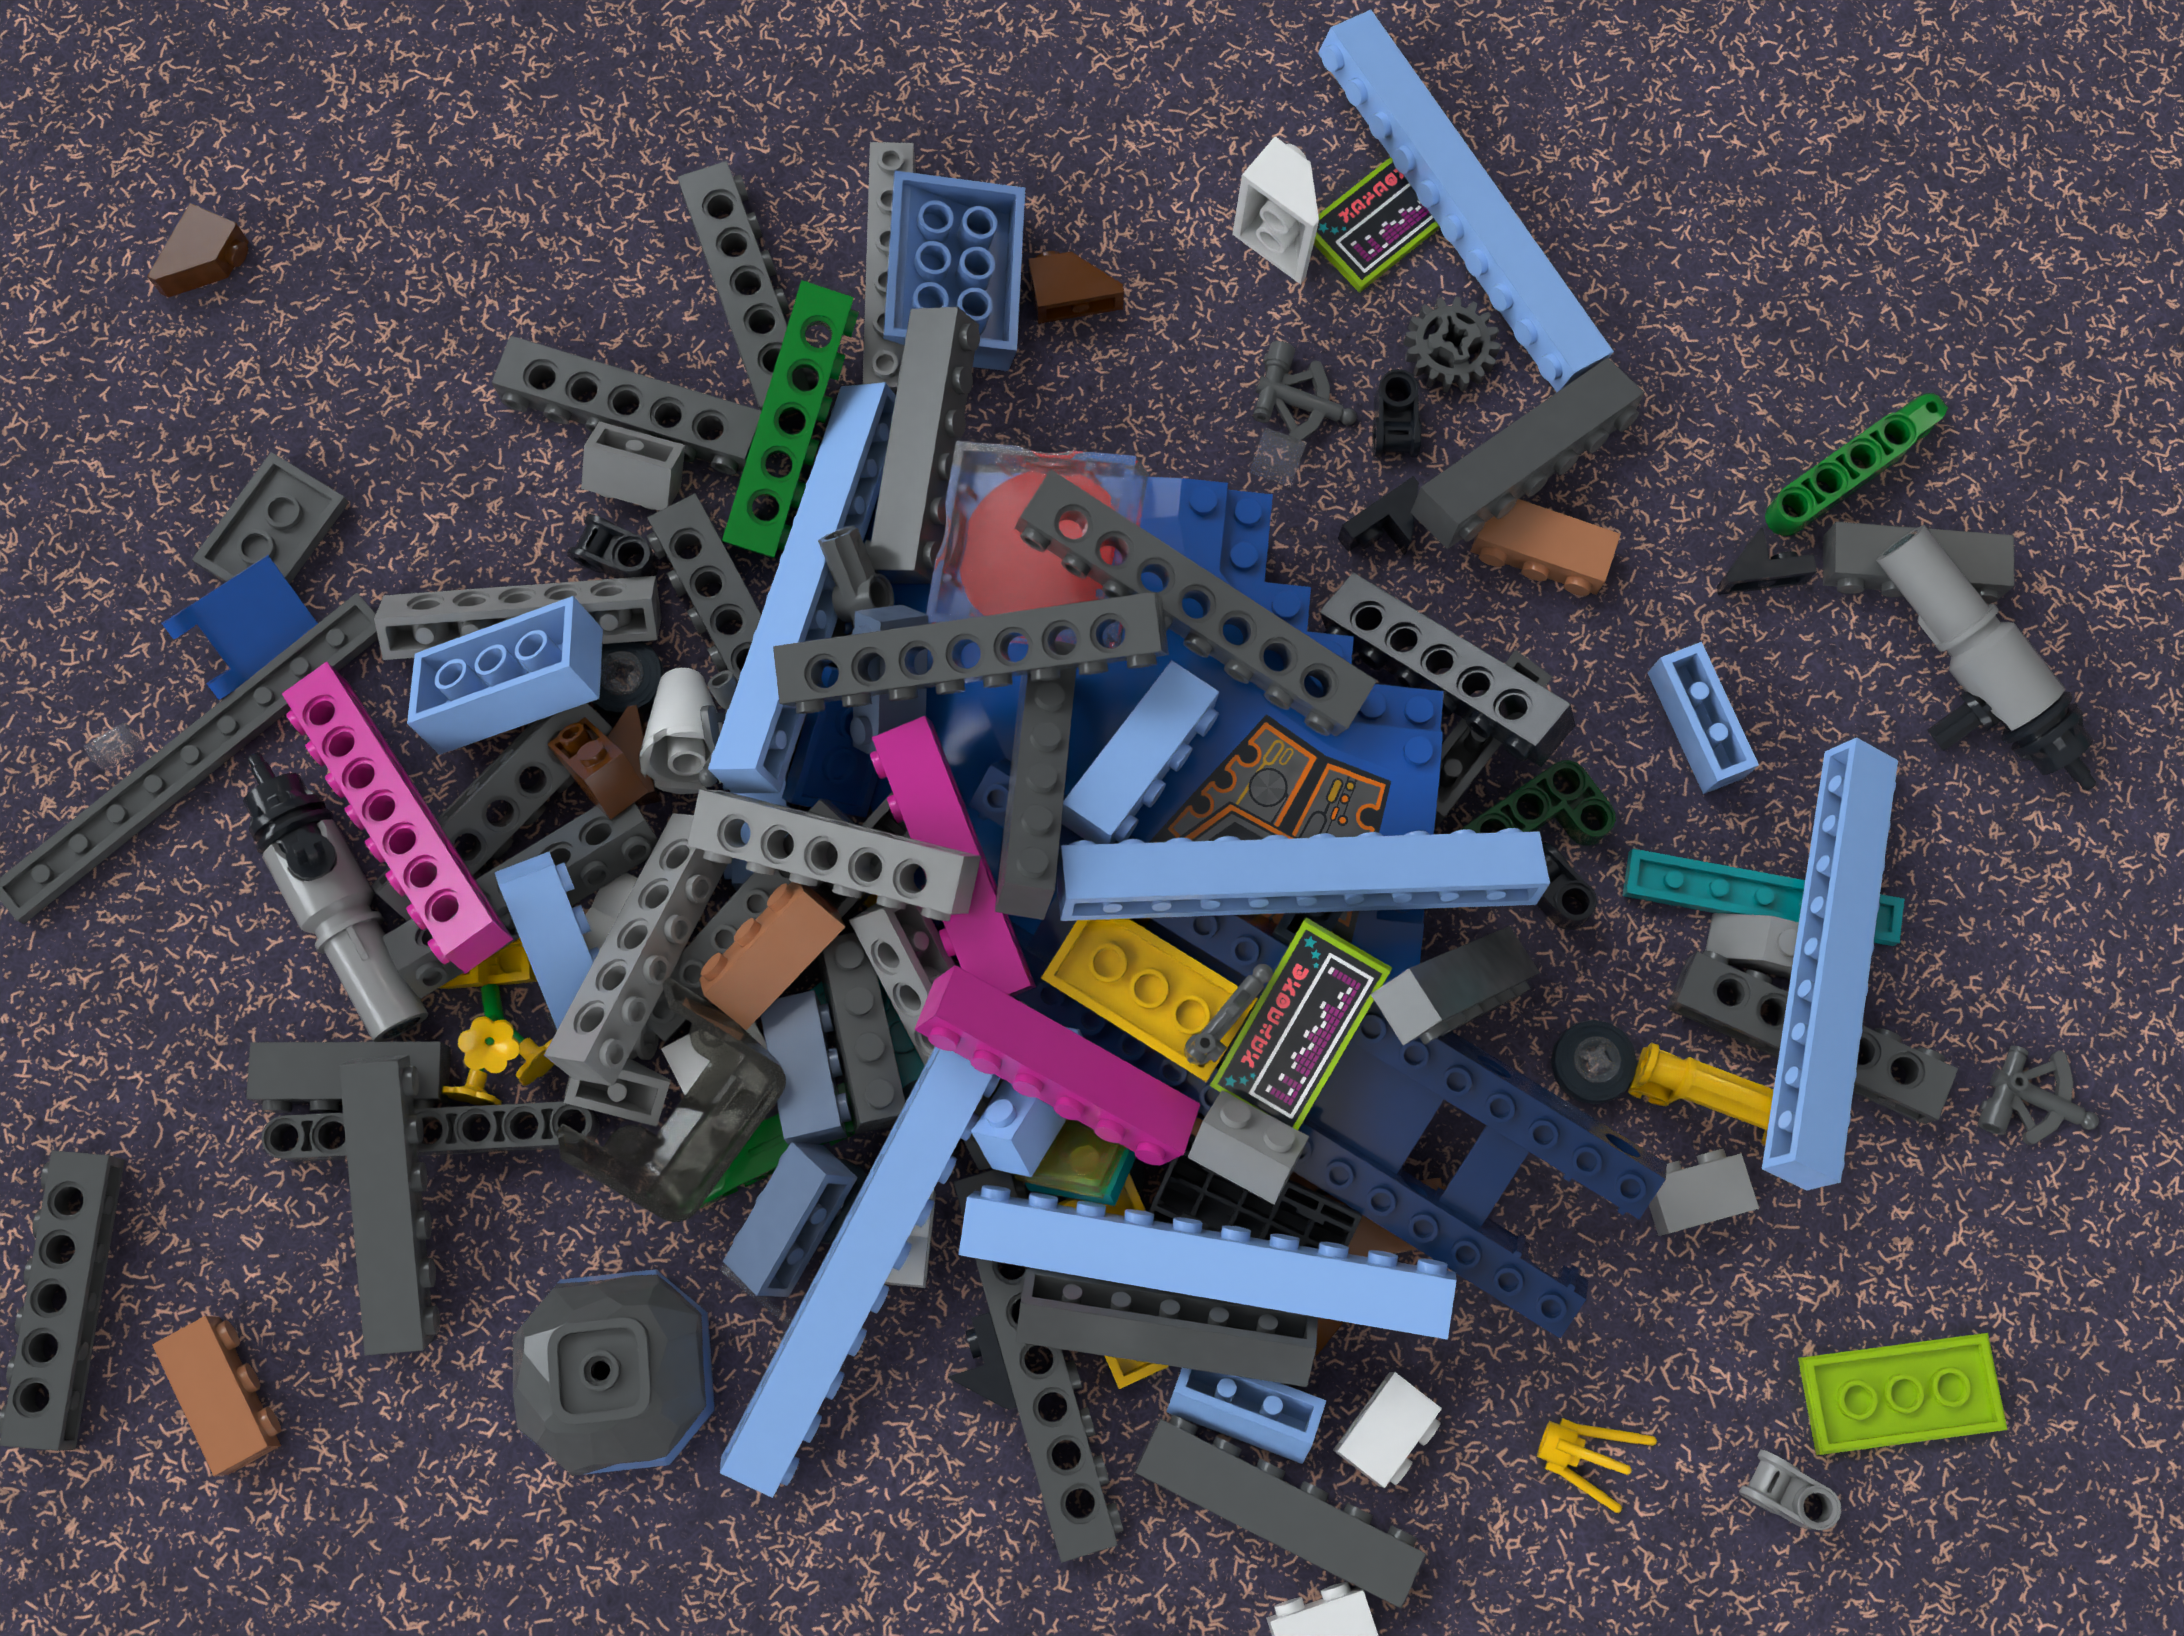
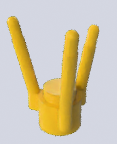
[1537,1418,1657,1513]

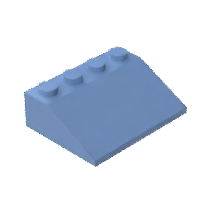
[883,171,1025,371]

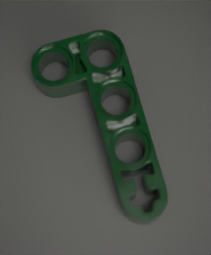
[1460,760,1616,846]

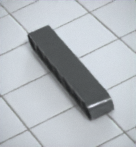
[261,1102,600,1162]

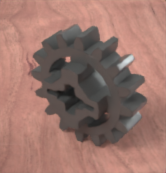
[1403,297,1501,393]

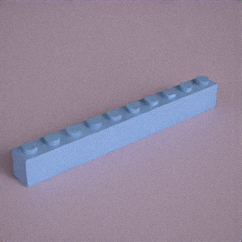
[1318,10,1614,393]
[708,382,896,793]
[1762,737,1898,1191]
[1056,828,1550,921]
[720,1047,1000,1498]
[959,1185,1457,1340]

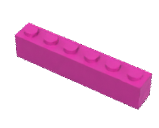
[870,716,1036,997]
[914,965,1200,1166]

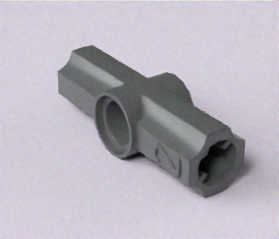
[818,525,894,629]

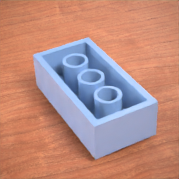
[407,596,603,755]

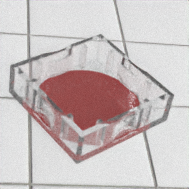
[926,441,1149,649]

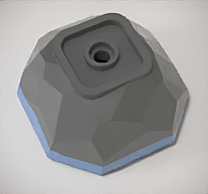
[513,1269,715,1476]

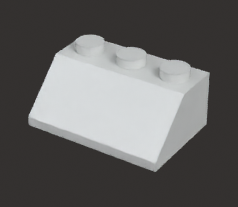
[1232,137,1319,284]

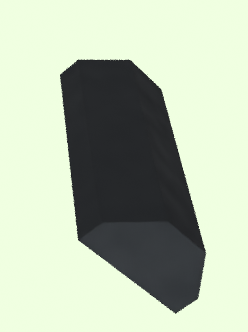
[1149,1134,1362,1249]

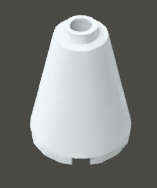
[639,668,723,794]

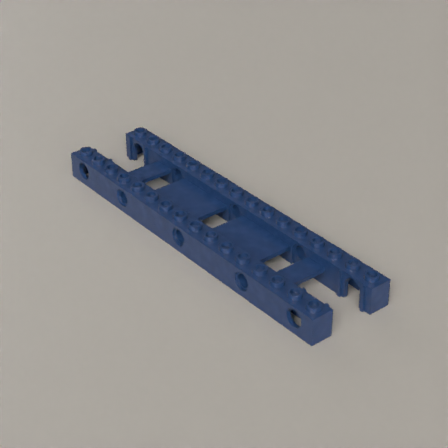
[920,758,1667,1339]

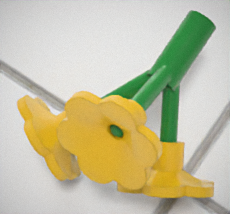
[441,984,554,1106]

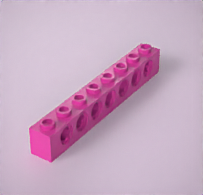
[282,662,513,974]

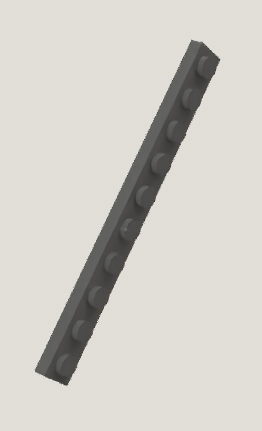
[0,593,378,924]

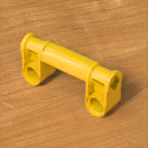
[1628,1043,1774,1146]

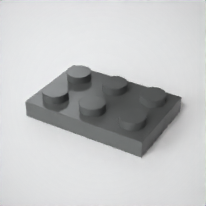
[192,452,349,584]

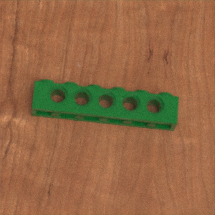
[722,280,859,559]

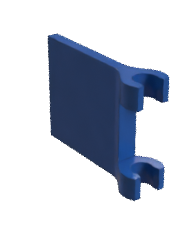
[161,555,318,700]

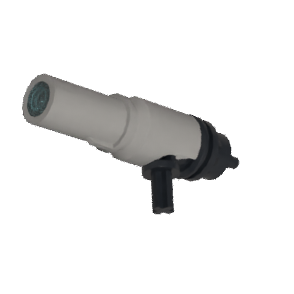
[1876,525,2096,790]
[243,753,429,1042]

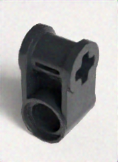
[1372,369,1421,458]
[567,514,659,579]
[1537,842,1597,930]

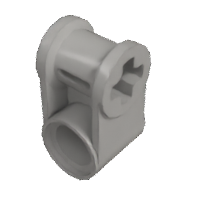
[1739,1449,1841,1530]

